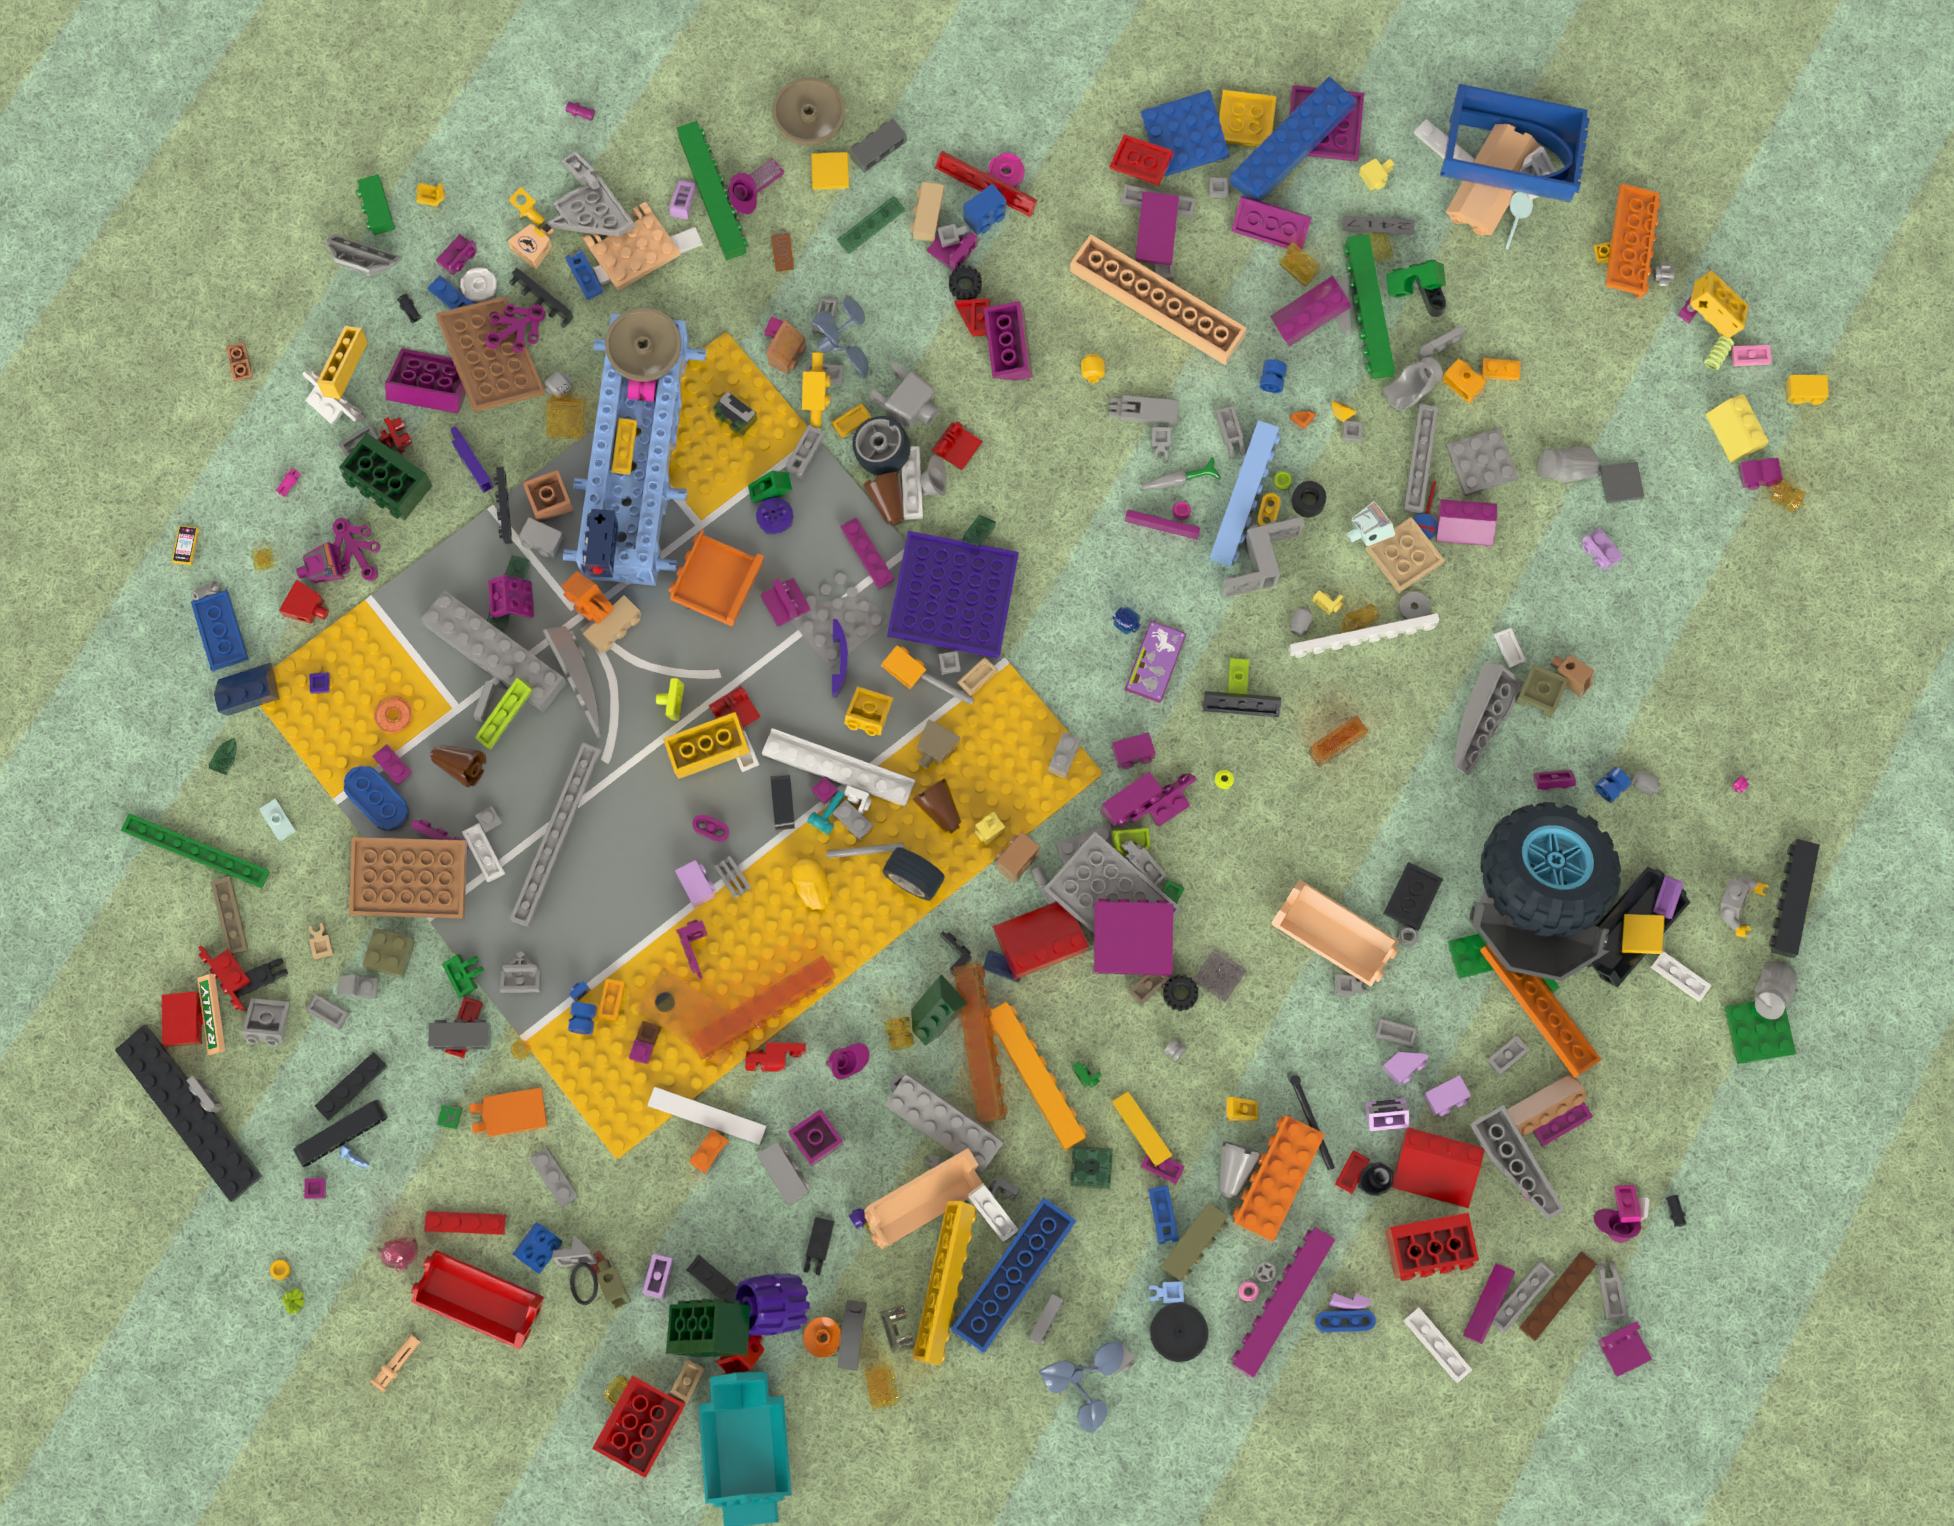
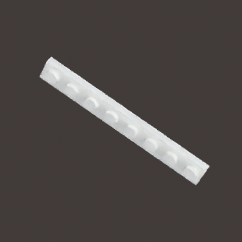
[1288,613,1439,658]

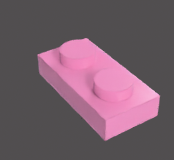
[1731,345,1772,366]

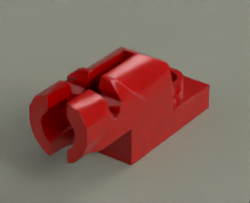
[745,1042,806,1072]

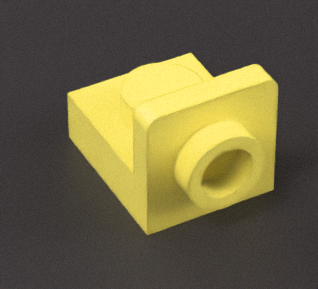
[1312,590,1343,615]

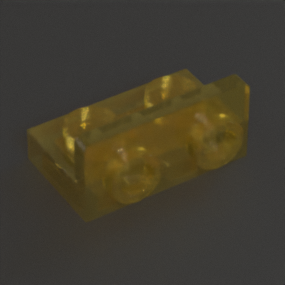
[1279,242,1320,286]

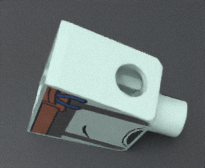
[1346,501,1395,546]

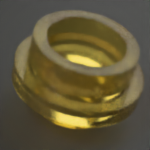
[511,1040,531,1060]

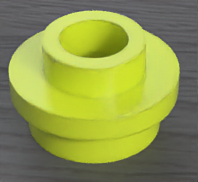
[1215,770,1234,789]

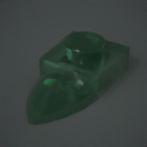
[209,738,237,775]

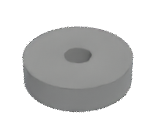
[1399,591,1430,620]

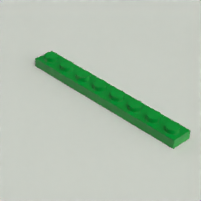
[121,813,270,889]

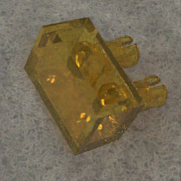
[864,1364,899,1411]

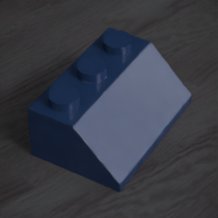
[214,663,280,716]

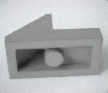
[337,974,379,999]
[552,1235,597,1267]

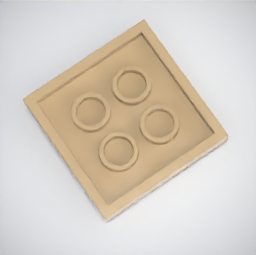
[1365,517,1445,594]

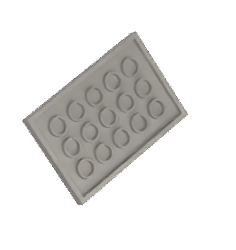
[1043,832,1182,935]

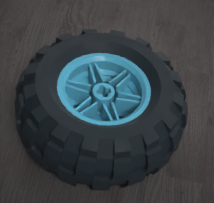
[1480,802,1621,937]

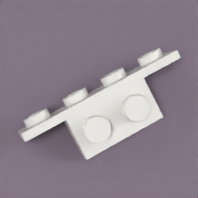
[302,371,366,424]

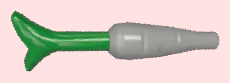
[1141,457,1221,491]

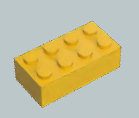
[663,712,751,779]

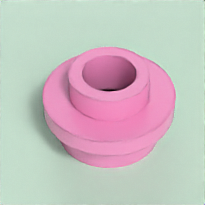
[1239,1281,1259,1302]

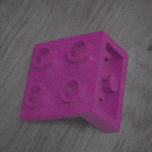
[927,224,978,271]
[488,575,534,618]
[1597,1321,1652,1377]

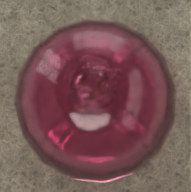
[376,1237,418,1271]

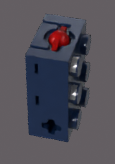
[583,509,619,578]

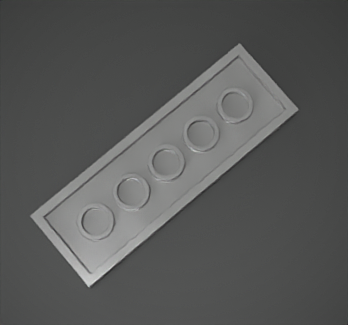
[885,1072,1005,1173]

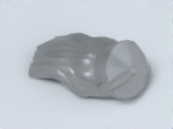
[1383,357,1443,411]
[1537,446,1600,483]
[1755,961,1797,1019]

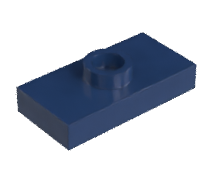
[982,950,1021,983]

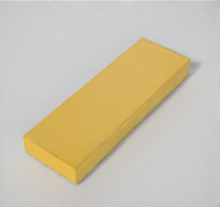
[611,418,637,475]

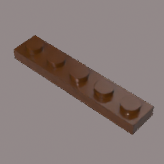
[1519,1251,1597,1341]

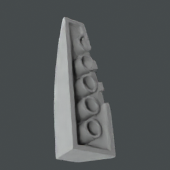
[1470,1105,1565,1220]

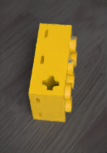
[1690,270,1749,339]

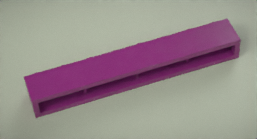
[1231,1227,1336,1379]

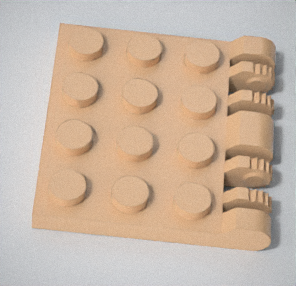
[582,202,681,291]

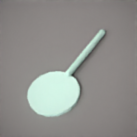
[1505,192,1533,249]

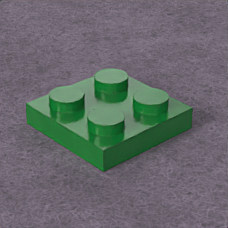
[1448,934,1495,979]

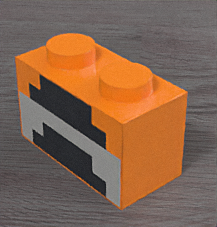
[689,1129,730,1176]

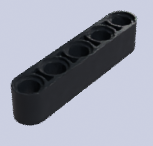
[293,1100,388,1167]

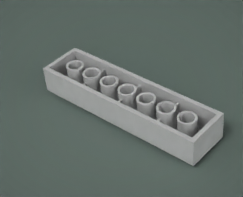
[420,590,567,713]

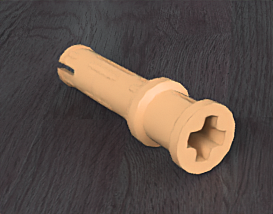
[370,1335,421,1392]

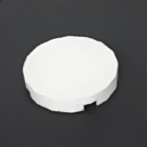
[460,267,497,303]

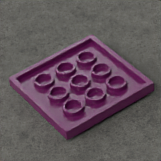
[1289,85,1364,162]

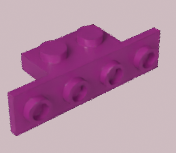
[1129,773,1197,827]

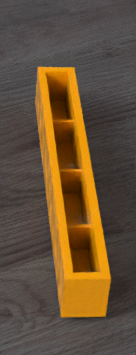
[986,1002,1087,1151]

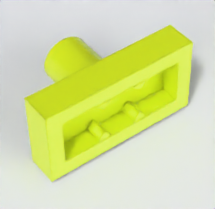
[656,678,684,721]

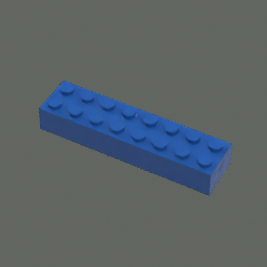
[1230,77,1356,201]
[951,1197,1076,1355]

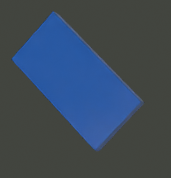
[191,590,249,672]

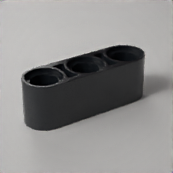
[1416,263,1446,317]
[771,774,795,830]

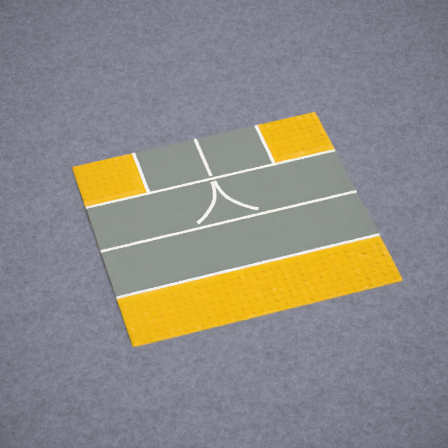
[260,332,1102,1159]

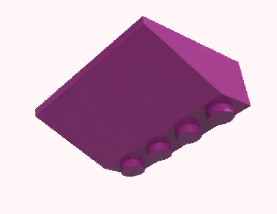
[385,348,466,414]

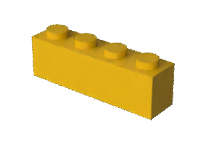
[317,326,368,399]

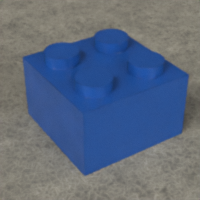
[963,184,1006,235]

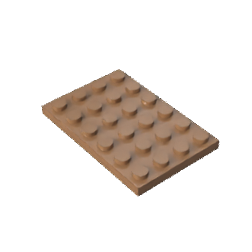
[435,296,545,413]
[349,837,467,919]

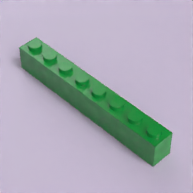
[676,121,748,260]
[1343,234,1395,379]

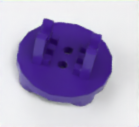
[756,497,794,534]

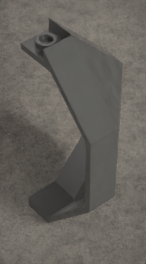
[1469,901,1610,981]

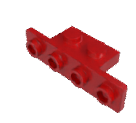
[198,945,251,1012]

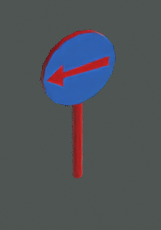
[1413,481,1437,539]

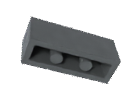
[850,119,907,173]
[428,1019,491,1050]

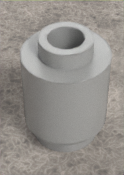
[1289,607,1313,636]
[1632,770,1661,796]

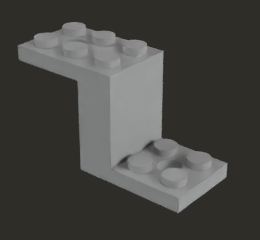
[1220,516,1305,599]

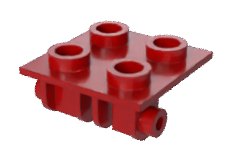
[931,421,983,470]
[708,686,761,728]

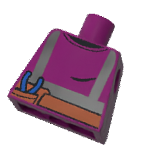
[296,542,345,584]

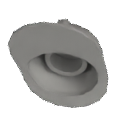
[920,456,947,496]

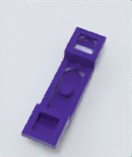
[832,619,848,698]

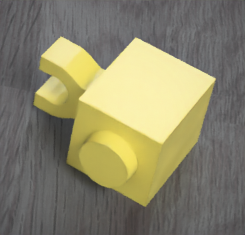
[1359,158,1394,191]
[974,812,1005,845]

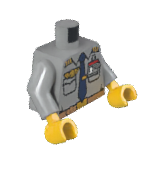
[1720,875,1769,937]

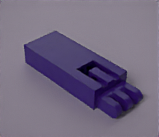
[451,427,494,493]

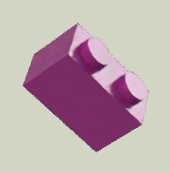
[1111,732,1156,769]

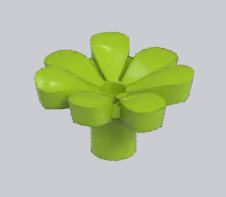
[282,1288,305,1314]

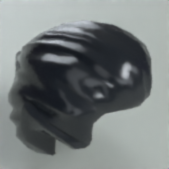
[1358,1162,1394,1196]

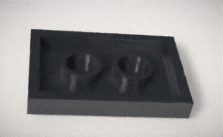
[1383,862,1443,931]

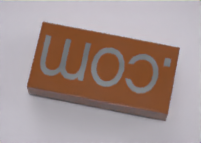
[771,233,794,271]

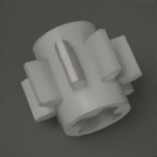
[1654,262,1675,286]

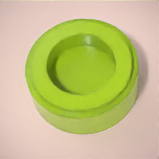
[1273,471,1292,490]

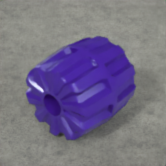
[734,1274,810,1335]

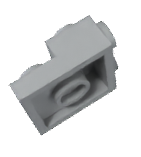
[242,998,291,1046]

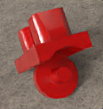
[379,417,412,454]

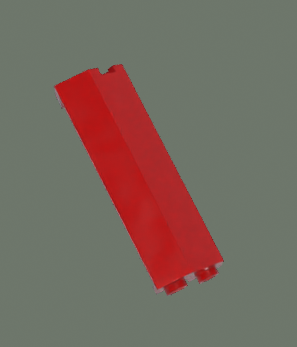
[411,1250,544,1350]

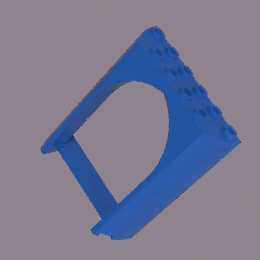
[1440,84,1590,202]

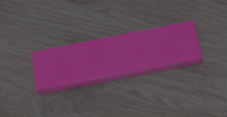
[1125,510,1200,540]
[1463,1263,1515,1344]

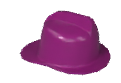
[728,173,757,214]
[826,1043,870,1080]
[1593,1208,1642,1243]

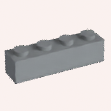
[1028,1294,1064,1345]

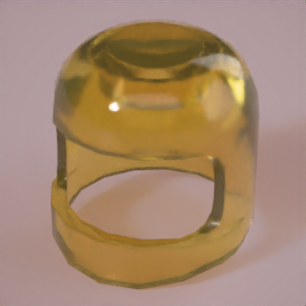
[602,1375,629,1409]

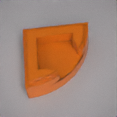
[1289,411,1316,429]

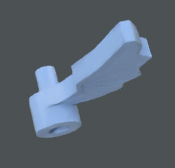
[340,1145,370,1168]

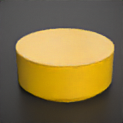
[270,1259,291,1280]

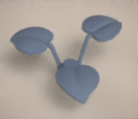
[812,296,868,378]
[1039,1340,1124,1433]

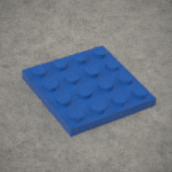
[1141,90,1230,177]

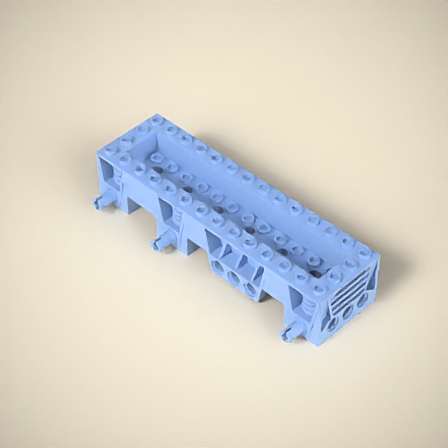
[563,314,706,586]

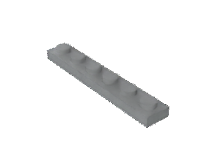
[1404,404,1438,513]

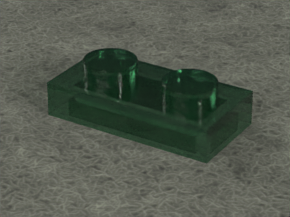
[962,515,996,547]

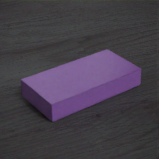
[1653,875,1684,919]

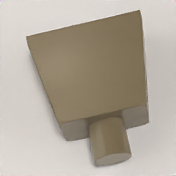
[917,719,960,769]

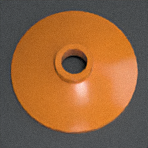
[803,1317,841,1358]

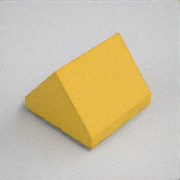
[1331,401,1356,422]

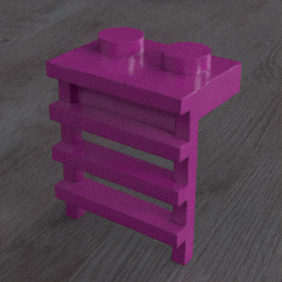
[676,920,708,979]

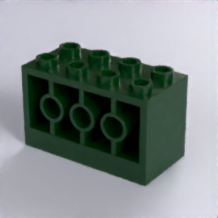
[339,433,432,520]
[666,1298,750,1357]

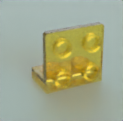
[546,397,587,440]

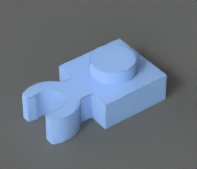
[1148,1281,1184,1303]

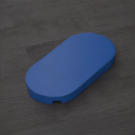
[343,766,409,831]

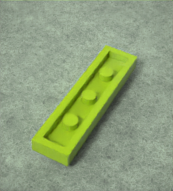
[474,677,534,749]

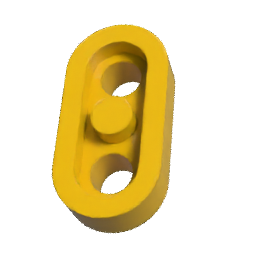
[1257,493,1281,526]

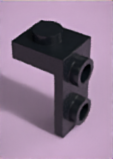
[940,931,972,977]

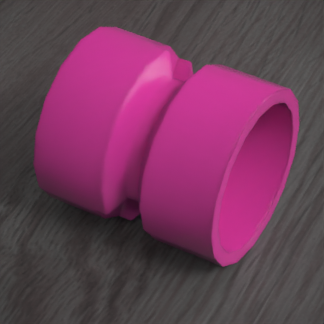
[627,379,657,402]

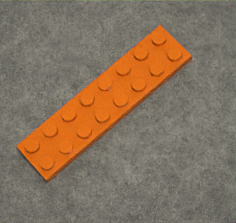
[1480,945,1602,1078]

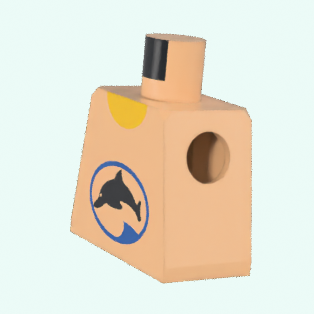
[508,224,553,270]

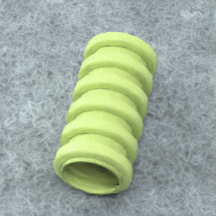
[1704,335,1734,370]

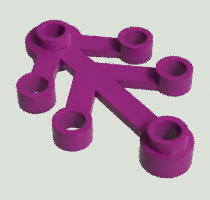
[485,304,546,353]
[332,518,381,581]

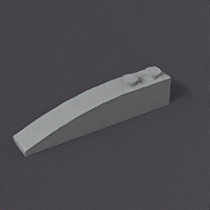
[543,626,601,739]
[1454,663,1523,775]

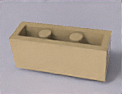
[910,182,944,242]
[583,595,642,655]

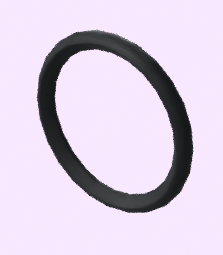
[570,1262,598,1305]

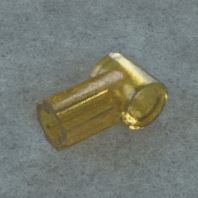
[1341,603,1379,633]

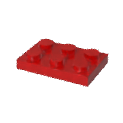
[1109,134,1174,186]

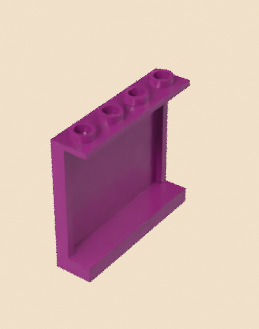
[1092,898,1173,976]

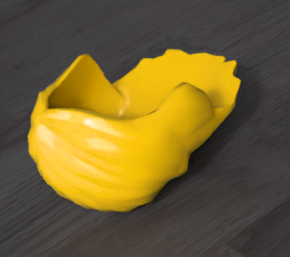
[791,858,831,910]

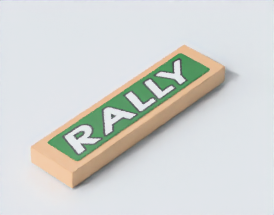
[197,974,225,1055]

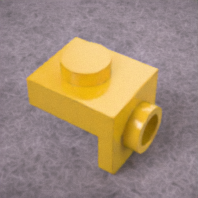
[416,183,445,206]

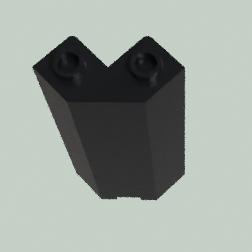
[1587,867,1690,988]

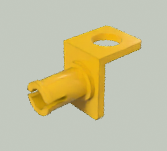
[509,187,546,227]

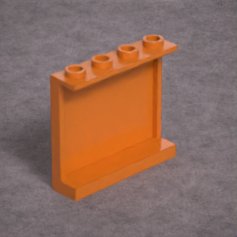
[669,529,764,627]

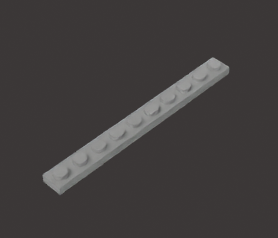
[510,743,601,927]

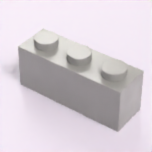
[757,1142,810,1207]

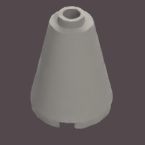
[1219,1141,1261,1199]

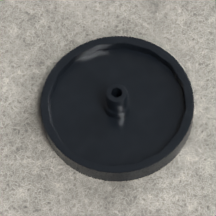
[1150,1303,1208,1362]

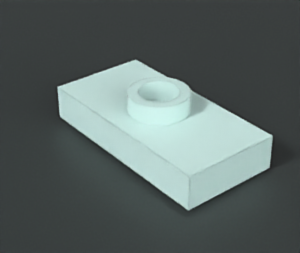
[259,799,296,842]

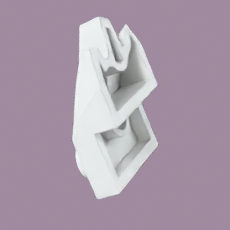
[1519,147,1556,200]

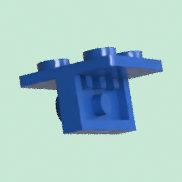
[512,1222,563,1274]

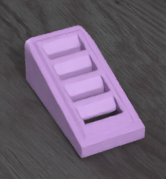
[669,180,696,219]

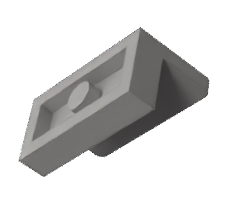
[473,680,508,723]

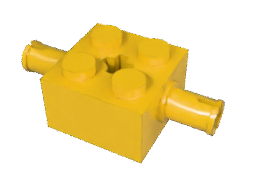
[802,352,831,428]

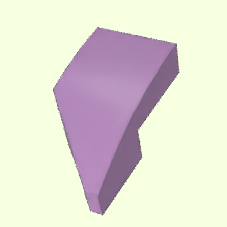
[1328,1293,1371,1311]

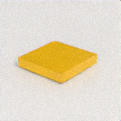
[811,152,849,189]
[1622,914,1665,954]

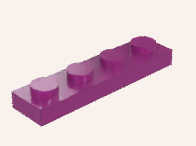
[840,517,895,590]

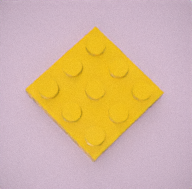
[1219,90,1277,147]

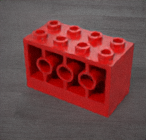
[1385,1213,1479,1281]

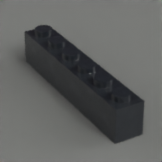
[1769,839,1820,958]

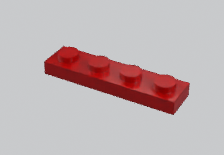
[424,1211,506,1235]

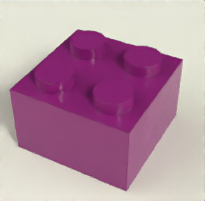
[788,1109,844,1167]

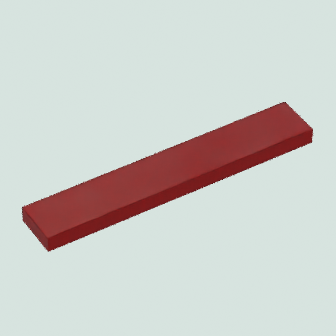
[935,151,1038,217]

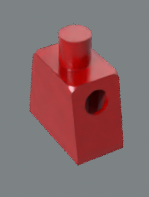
[279,579,329,624]
[716,1335,764,1374]

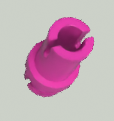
[275,468,301,497]

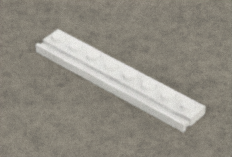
[762,728,915,807]

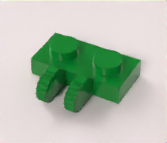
[442,954,484,998]

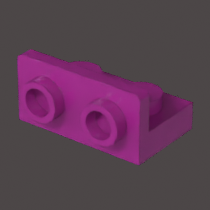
[436,234,477,276]

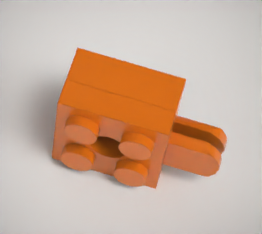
[561,571,615,624]

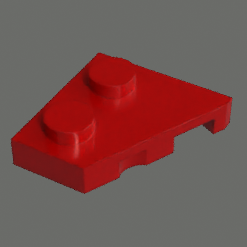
[955,298,991,337]

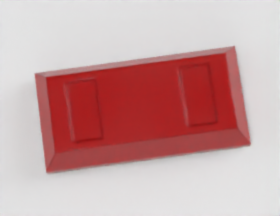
[1334,1150,1371,1194]

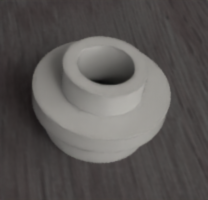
[1398,927,1418,946]

